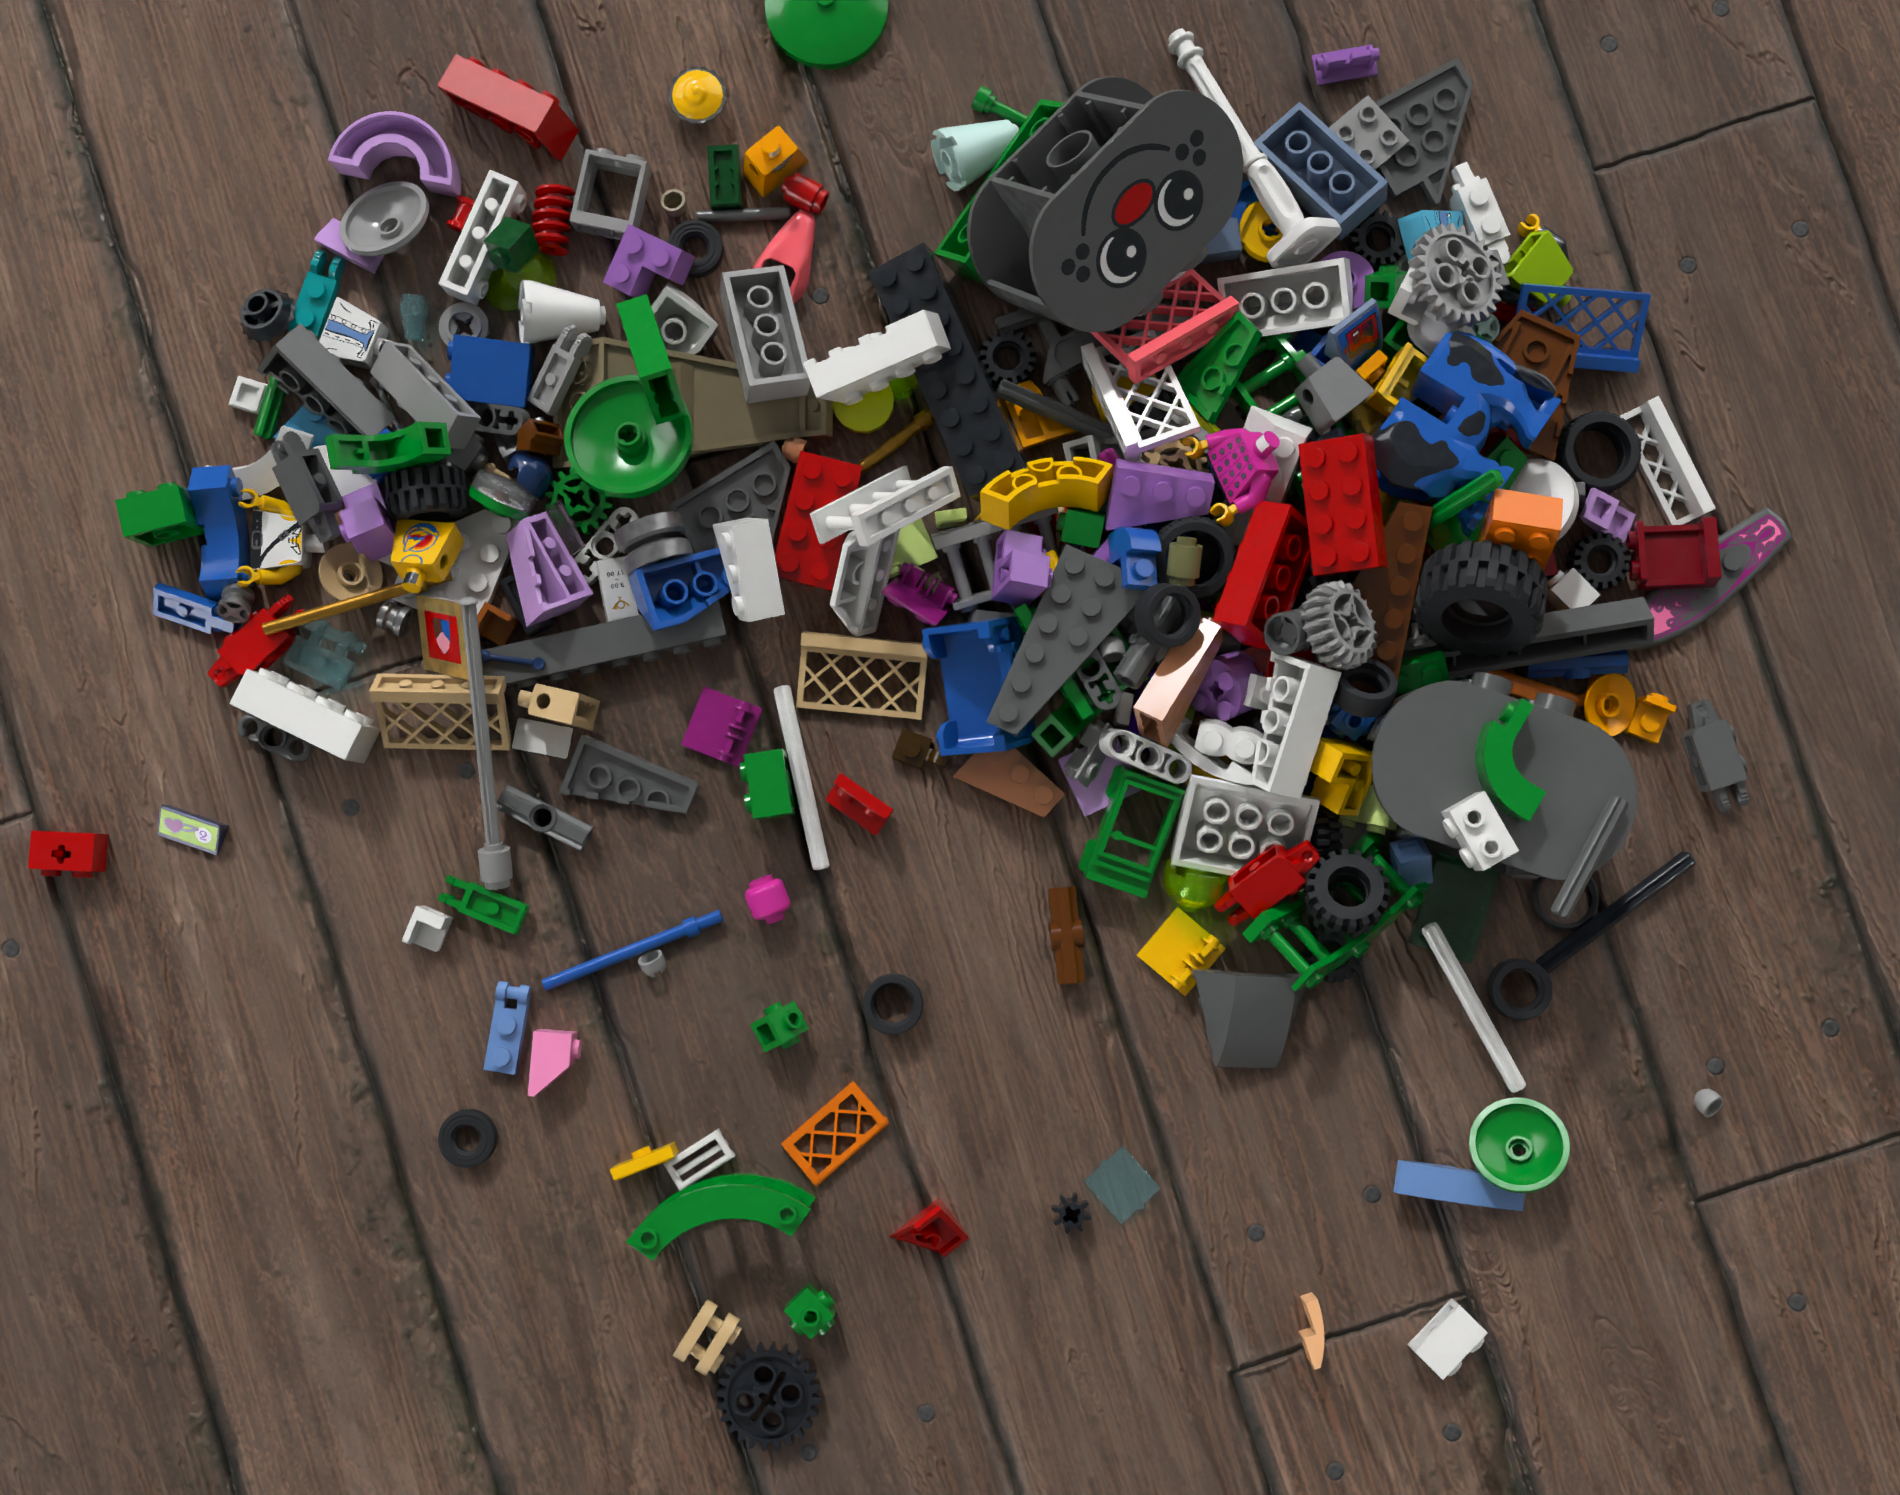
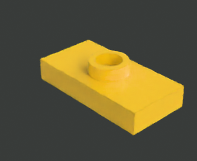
[610,1142,679,1181]

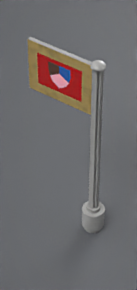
[416,594,513,890]

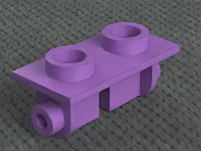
[1311,44,1380,86]

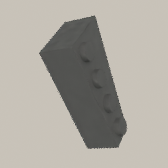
[256,323,396,435]

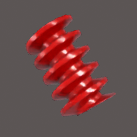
[531,184,576,256]

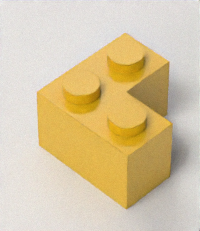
[1310,737,1372,816]

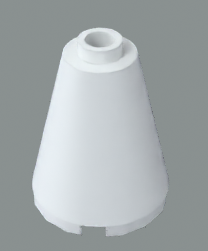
[518,280,606,344]

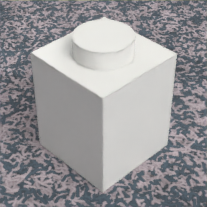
[1547,568,1600,611]

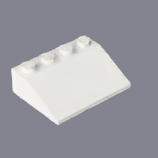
[1170,774,1321,876]

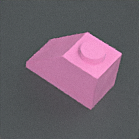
[528,1029,582,1097]

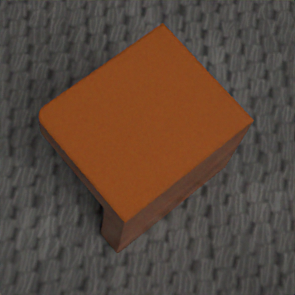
[477,601,520,646]

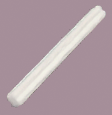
[774,685,830,870]
[1422,922,1526,1093]

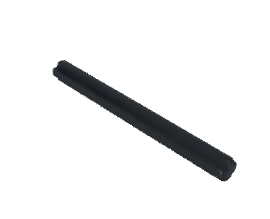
[1536,851,1696,974]

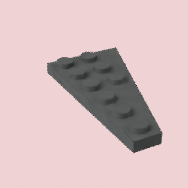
[986,544,1145,736]

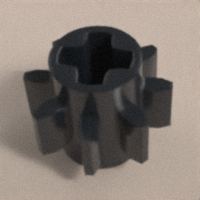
[1051,1192,1091,1234]

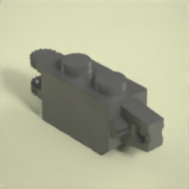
[270,431,343,543]
[1681,699,1749,813]

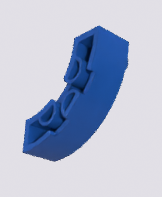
[187,465,254,602]

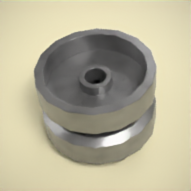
[613,511,694,577]

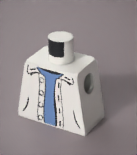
[319,297,392,369]

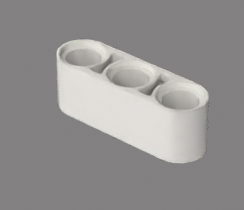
[1099,728,1192,784]

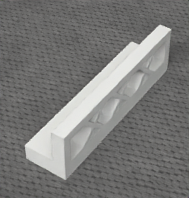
[1620,396,1716,525]

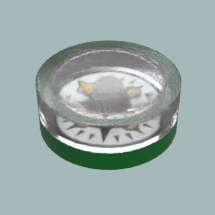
[468,469,537,520]

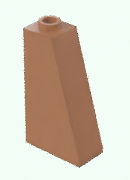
[1133,616,1223,748]

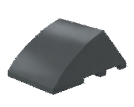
[1191,969,1307,1068]

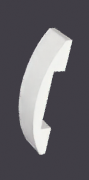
[1171,717,1253,785]

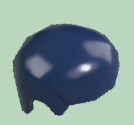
[508,452,554,500]

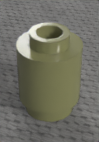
[1166,537,1203,586]

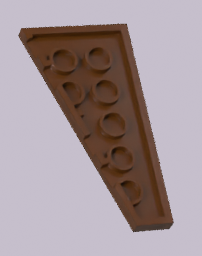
[1331,501,1433,693]

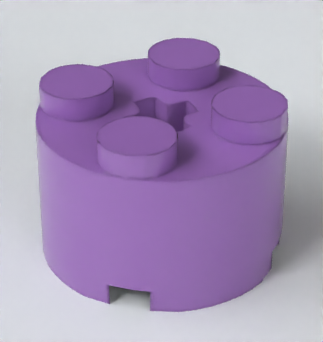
[1191,650,1263,721]

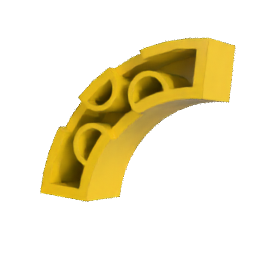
[980,457,1113,530]

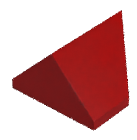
[889,1198,969,1257]

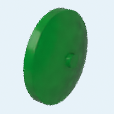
[765,0,889,69]
[564,375,694,498]

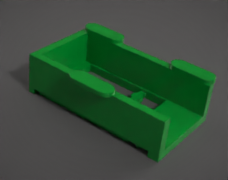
[1078,765,1186,899]

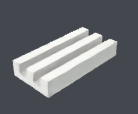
[663,1128,735,1191]

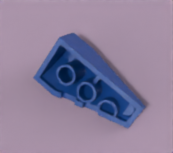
[628,547,731,631]

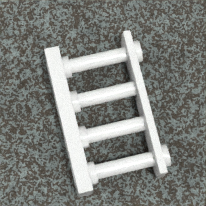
[810,466,961,546]

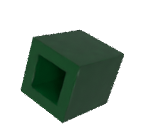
[484,217,540,273]

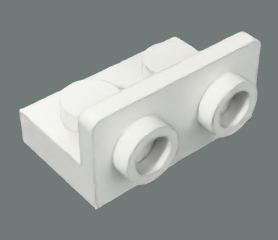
[1387,266,1428,325]

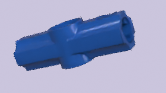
[1526,649,1628,679]

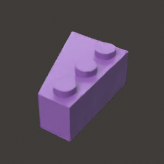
[1105,458,1215,530]

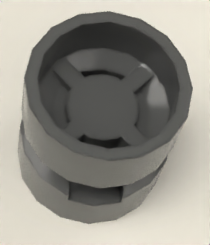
[1264,608,1312,656]

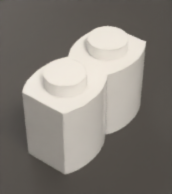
[1194,719,1264,764]

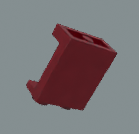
[1627,517,1722,590]

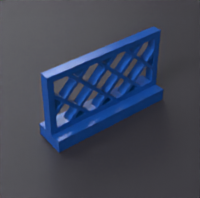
[1516,283,1651,373]

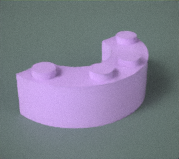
[328,111,461,198]

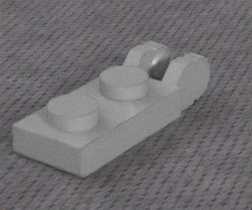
[527,324,593,416]

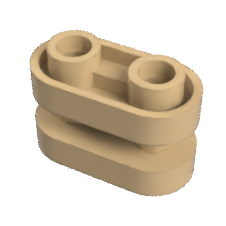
[672,1299,742,1376]

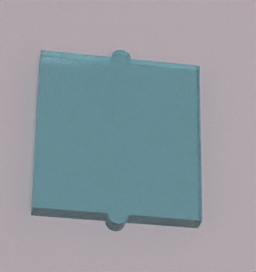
[1084,1146,1161,1224]

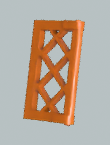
[781,1080,890,1187]

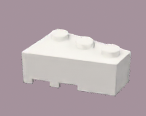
[712,517,785,622]

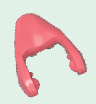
[753,210,816,304]

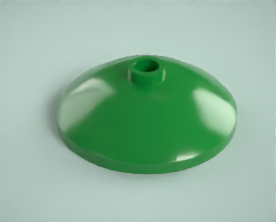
[1469,1097,1570,1193]

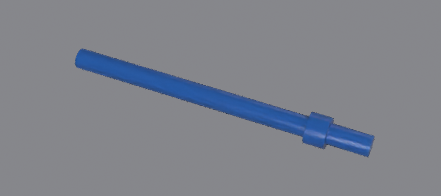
[542,909,724,991]

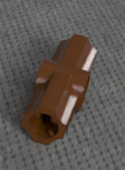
[1048,886,1085,984]

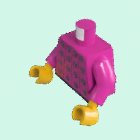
[1181,428,1280,527]

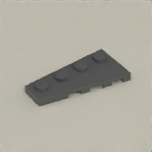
[559,734,700,813]

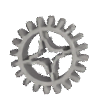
[1300,580,1378,671]

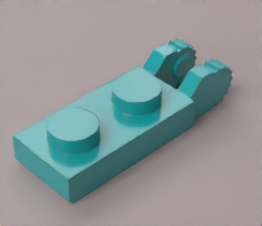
[287,249,345,340]

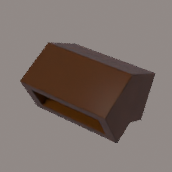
[516,418,564,456]

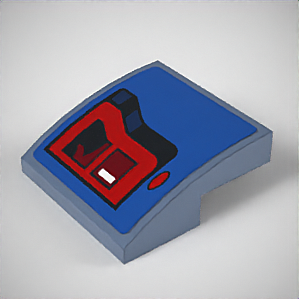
[1324,298,1383,371]

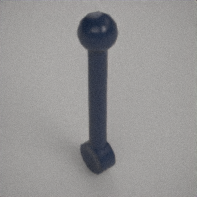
[481,650,546,671]

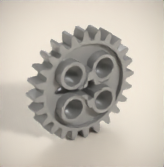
[1408,223,1503,328]

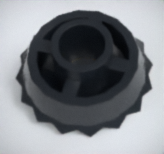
[239,289,296,343]

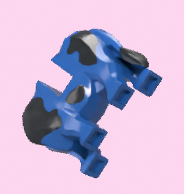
[1373,331,1561,538]

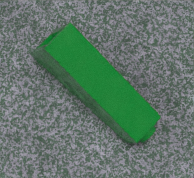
[616,294,688,425]

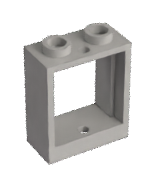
[570,148,652,240]

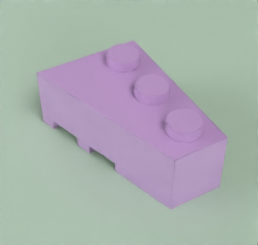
[506,511,593,627]

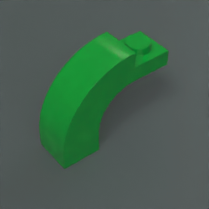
[325,421,452,474]
[1031,661,1128,757]
[1475,698,1547,822]

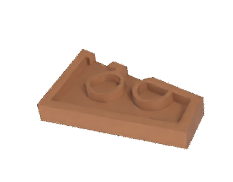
[953,748,1065,818]

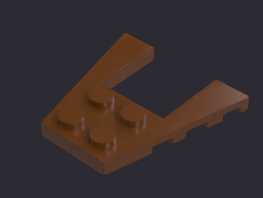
[1434,309,1580,462]

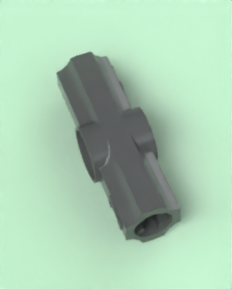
[1113,595,1181,689]
[497,785,594,852]

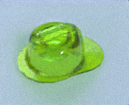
[485,253,557,311]

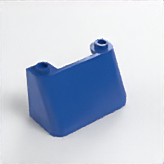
[922,616,1036,756]

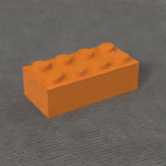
[1475,488,1563,572]

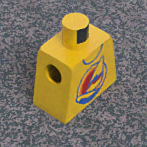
[391,519,464,593]

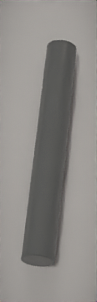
[696,206,791,223]

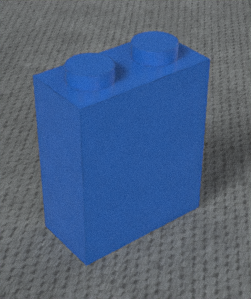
[445,334,535,409]

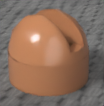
[782,437,807,464]

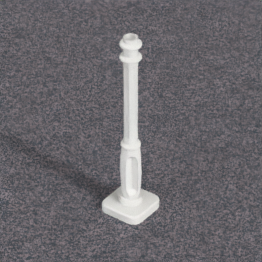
[1168,28,1342,268]

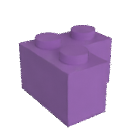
[603,224,695,298]
[339,482,397,562]
[991,530,1053,606]

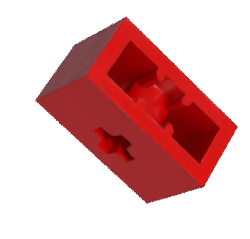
[28,830,108,878]

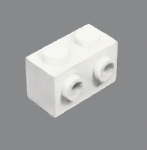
[1441,791,1519,871]

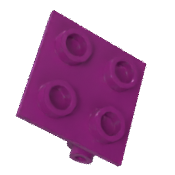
[881,562,958,627]
[681,686,763,768]

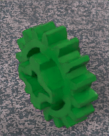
[545,467,615,535]

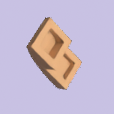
[1298,1292,1324,1370]

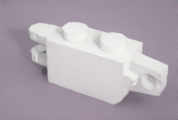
[1449,162,1511,266]

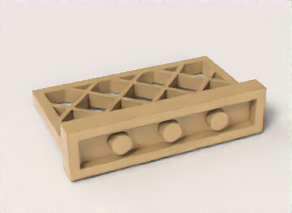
[796,631,928,720]
[369,673,511,751]

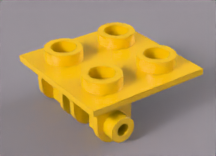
[1137,907,1226,996]

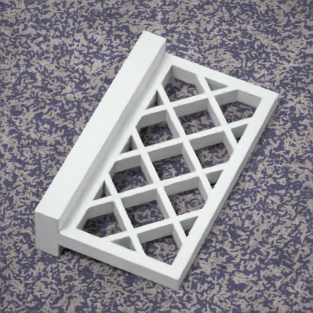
[1081,330,1200,461]

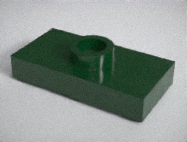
[707,144,743,210]

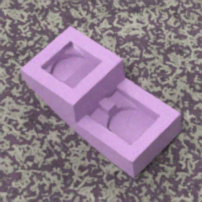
[1580,488,1636,544]

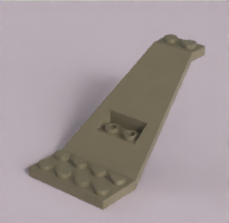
[553,337,833,470]

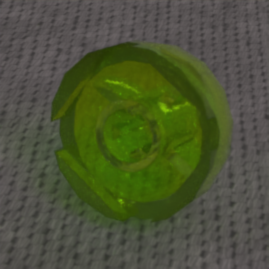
[1163,858,1228,912]

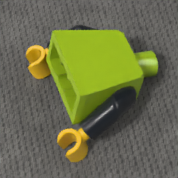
[1497,214,1573,308]

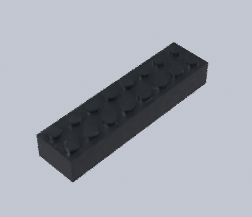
[869,242,1029,502]

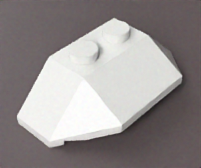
[830,529,900,637]

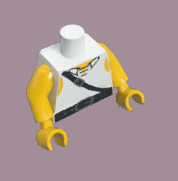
[235,488,329,588]

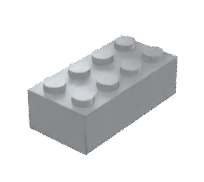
[719,265,810,404]

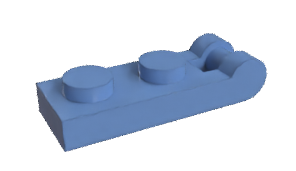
[483,981,532,1075]

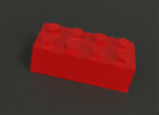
[1298,433,1388,577]
[775,451,862,592]
[1213,501,1311,650]

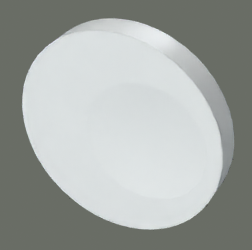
[1510,459,1579,542]

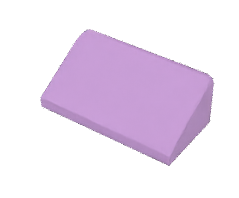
[314,218,384,274]

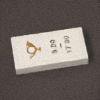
[595,556,639,622]

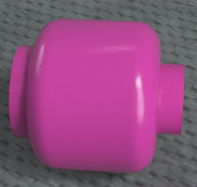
[744,874,791,924]

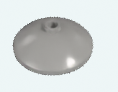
[340,181,429,256]

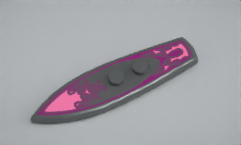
[1627,508,1792,652]

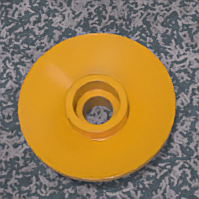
[1584,673,1636,736]

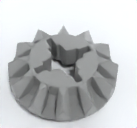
[439,302,490,346]

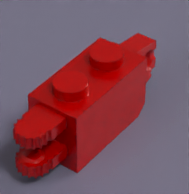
[207,594,305,688]
[1214,840,1320,927]

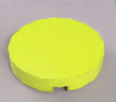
[833,385,894,434]

